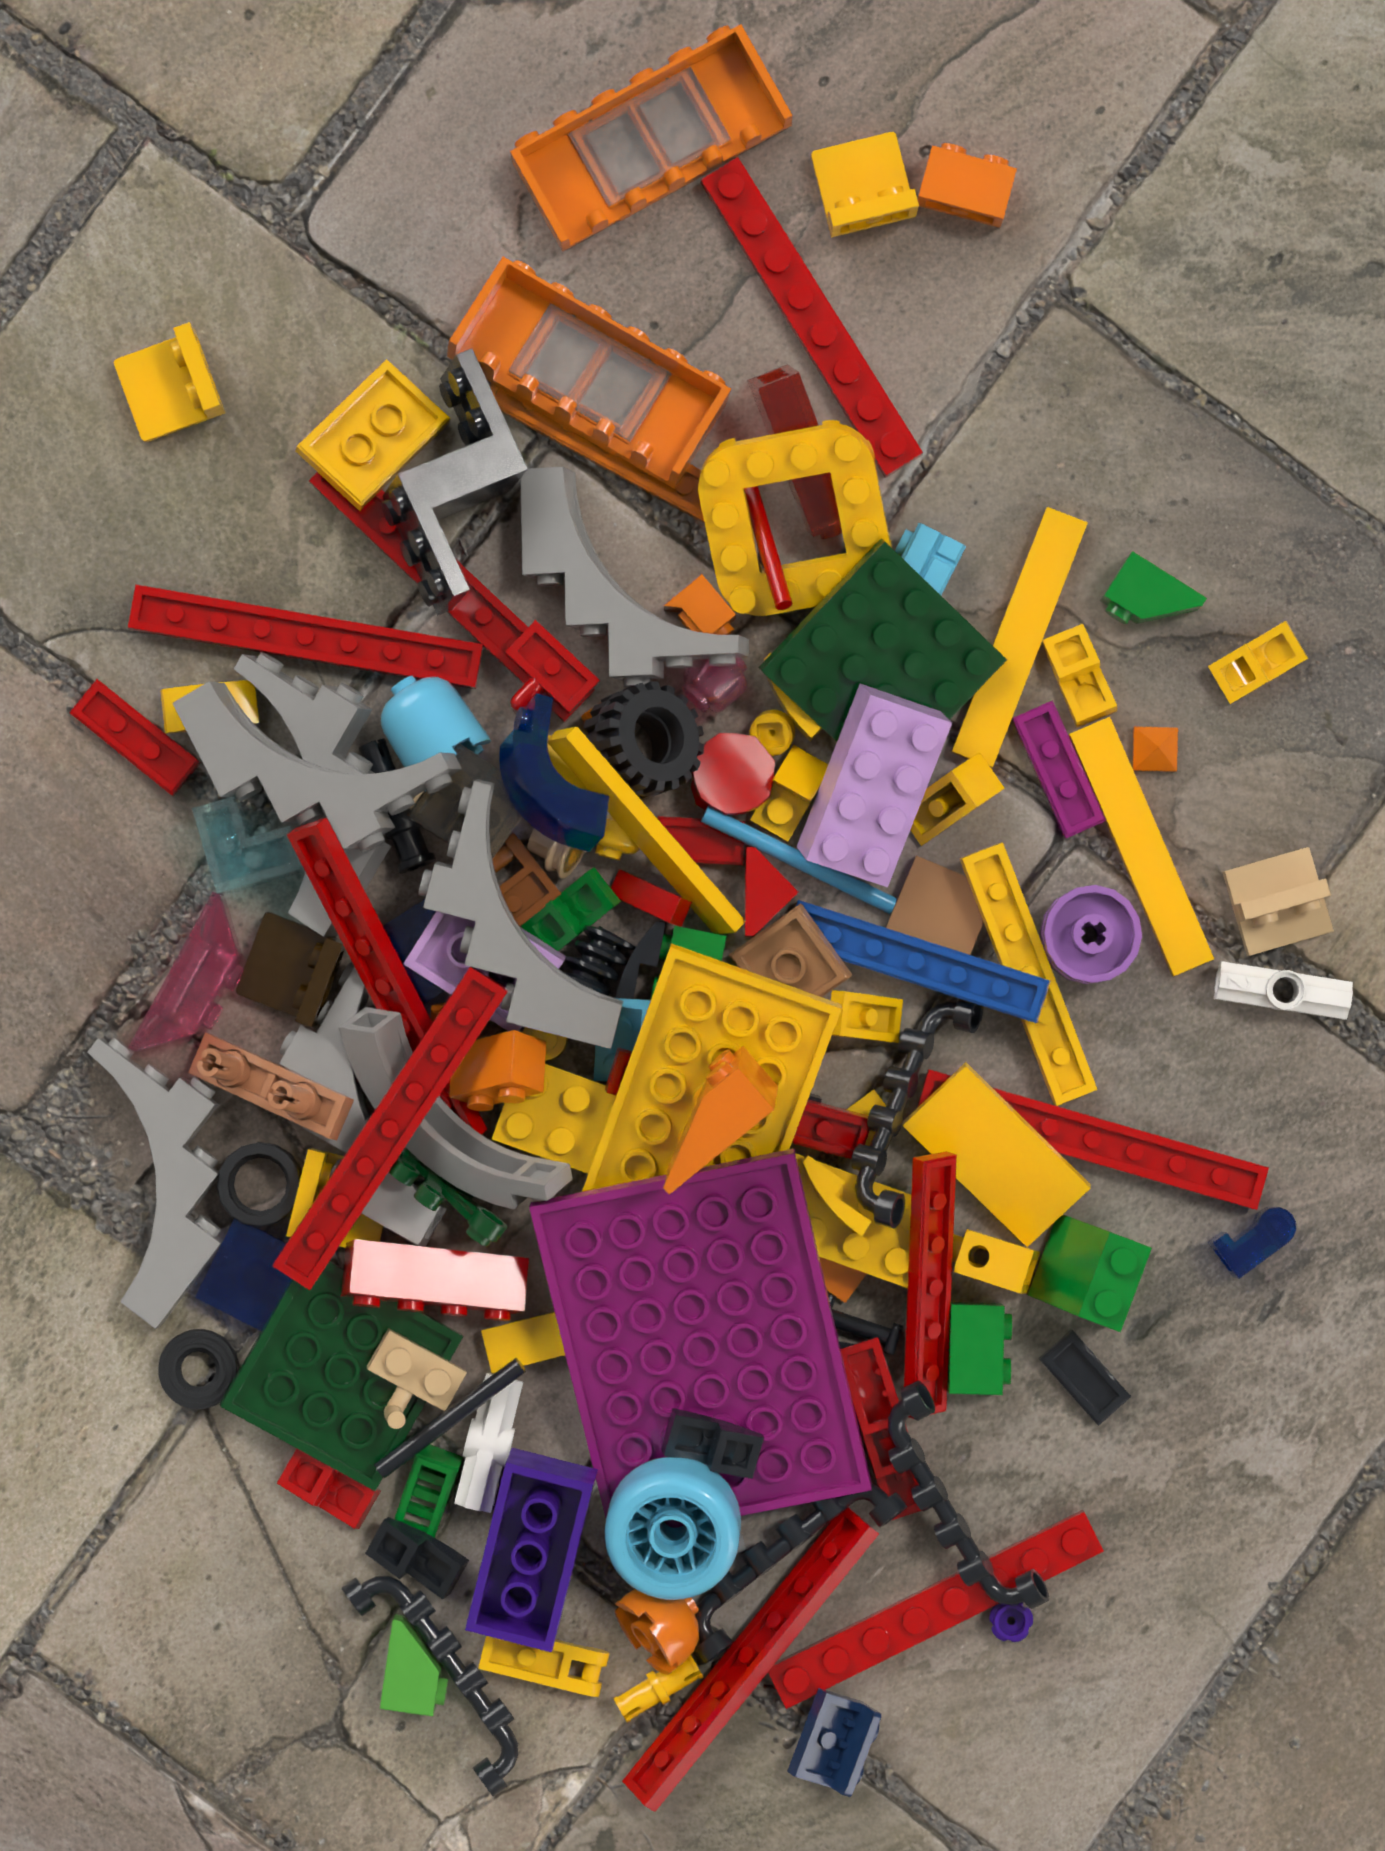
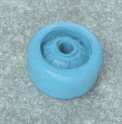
[605,1457,741,1600]

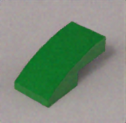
[521,867,621,951]

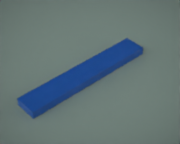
[796,900,1051,1023]

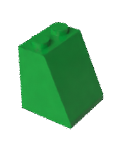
[1027,1215,1152,1332]

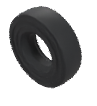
[158,1329,239,1410]

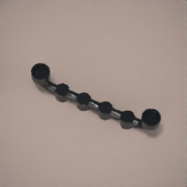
[851,998,984,1229]
[888,1381,1049,1609]
[695,1484,908,1664]
[342,1576,519,1797]

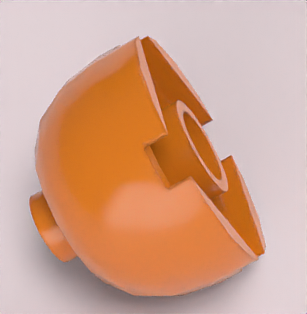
[614,1589,699,1675]

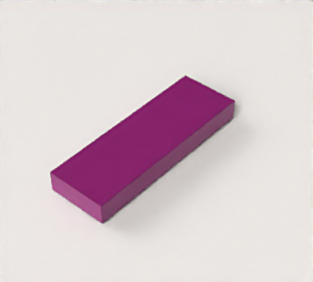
[1011,700,1106,839]

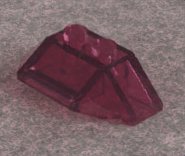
[128,891,245,1052]

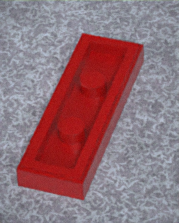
[69,679,201,797]

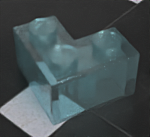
[192,796,305,896]

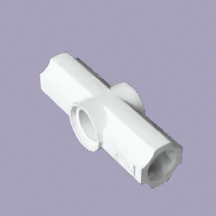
[1214,961,1353,1020]
[454,1373,523,1513]

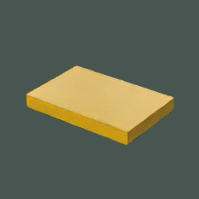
[295,359,451,511]

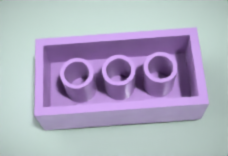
[797,684,952,887]

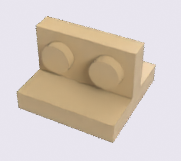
[1222,847,1334,956]

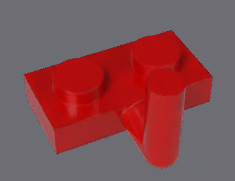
[505,620,600,715]

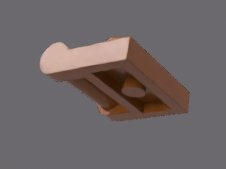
[491,832,561,927]

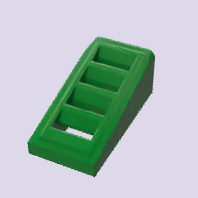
[394,1444,463,1538]

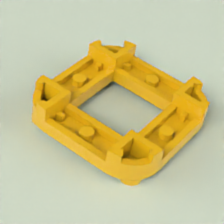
[698,420,892,616]

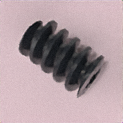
[563,925,636,996]

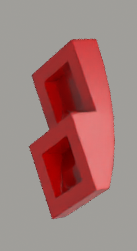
[277,1448,381,1529]

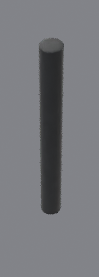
[375,1358,526,1478]

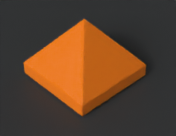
[1133,726,1178,772]

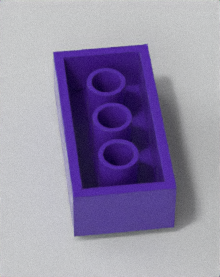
[465,1448,598,1652]

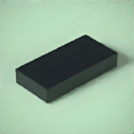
[1039,1329,1131,1426]

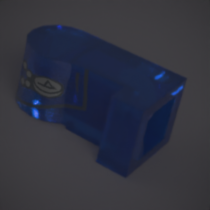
[1208,1207,1296,1279]

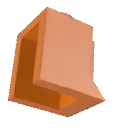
[664,574,736,635]

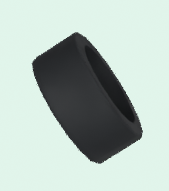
[217,1142,302,1227]

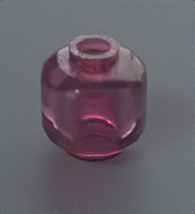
[682,658,748,713]

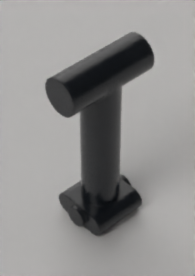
[827,1292,903,1355]

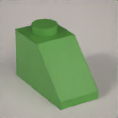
[380,1614,448,1716]

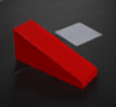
[611,869,692,927]

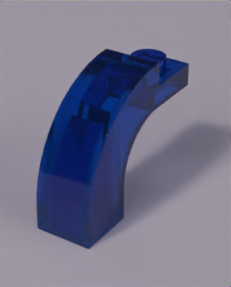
[499,693,609,852]

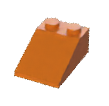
[663,1046,778,1195]

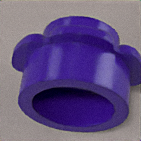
[989,1603,1033,1642]

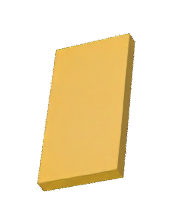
[902,1062,1091,1247]

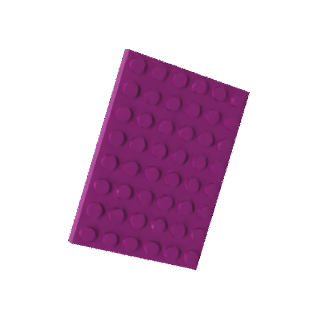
[529,1148,872,1528]

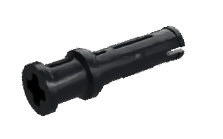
[359,738,436,874]

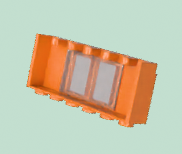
[510,24,793,252]
[447,256,731,489]

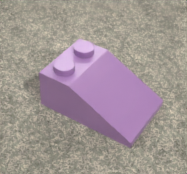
[403,911,566,1031]

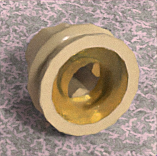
[527,816,589,878]

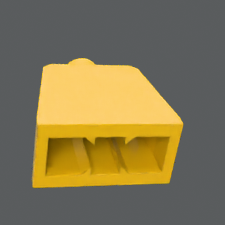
[952,1229,1040,1294]

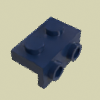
[787,1688,882,1797]

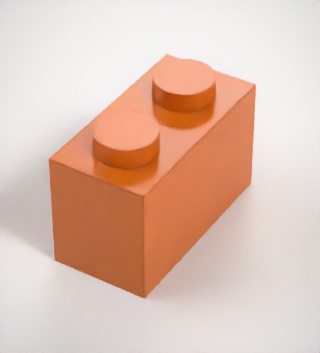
[917,143,1017,228]
[449,1030,546,1111]

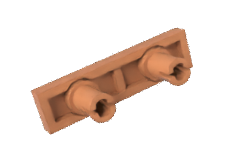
[188,1032,354,1141]

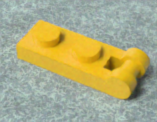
[478,1636,610,1697]

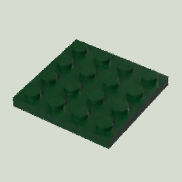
[758,538,1007,742]
[220,1261,464,1491]

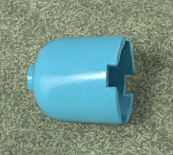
[381,676,491,767]

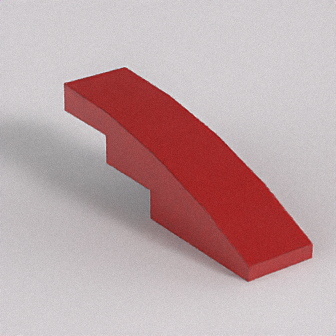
[841,1337,921,1521]

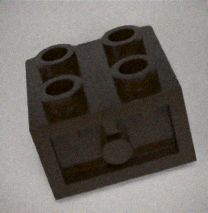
[236,912,346,1027]

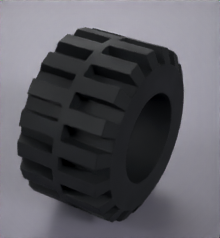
[583,681,704,800]

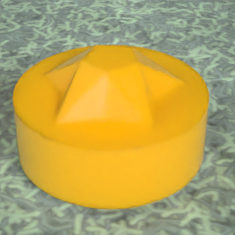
[749,709,795,756]

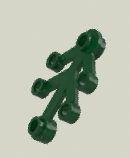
[389,1147,507,1247]

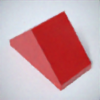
[744,847,799,937]

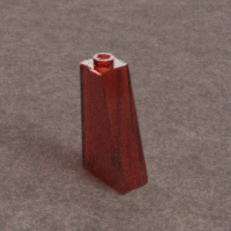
[747,364,842,539]

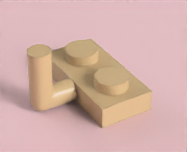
[367,1328,467,1429]

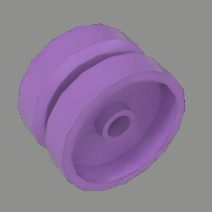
[1039,885,1142,984]

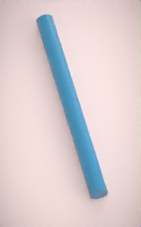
[700,806,897,914]

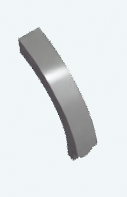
[339,1007,572,1209]

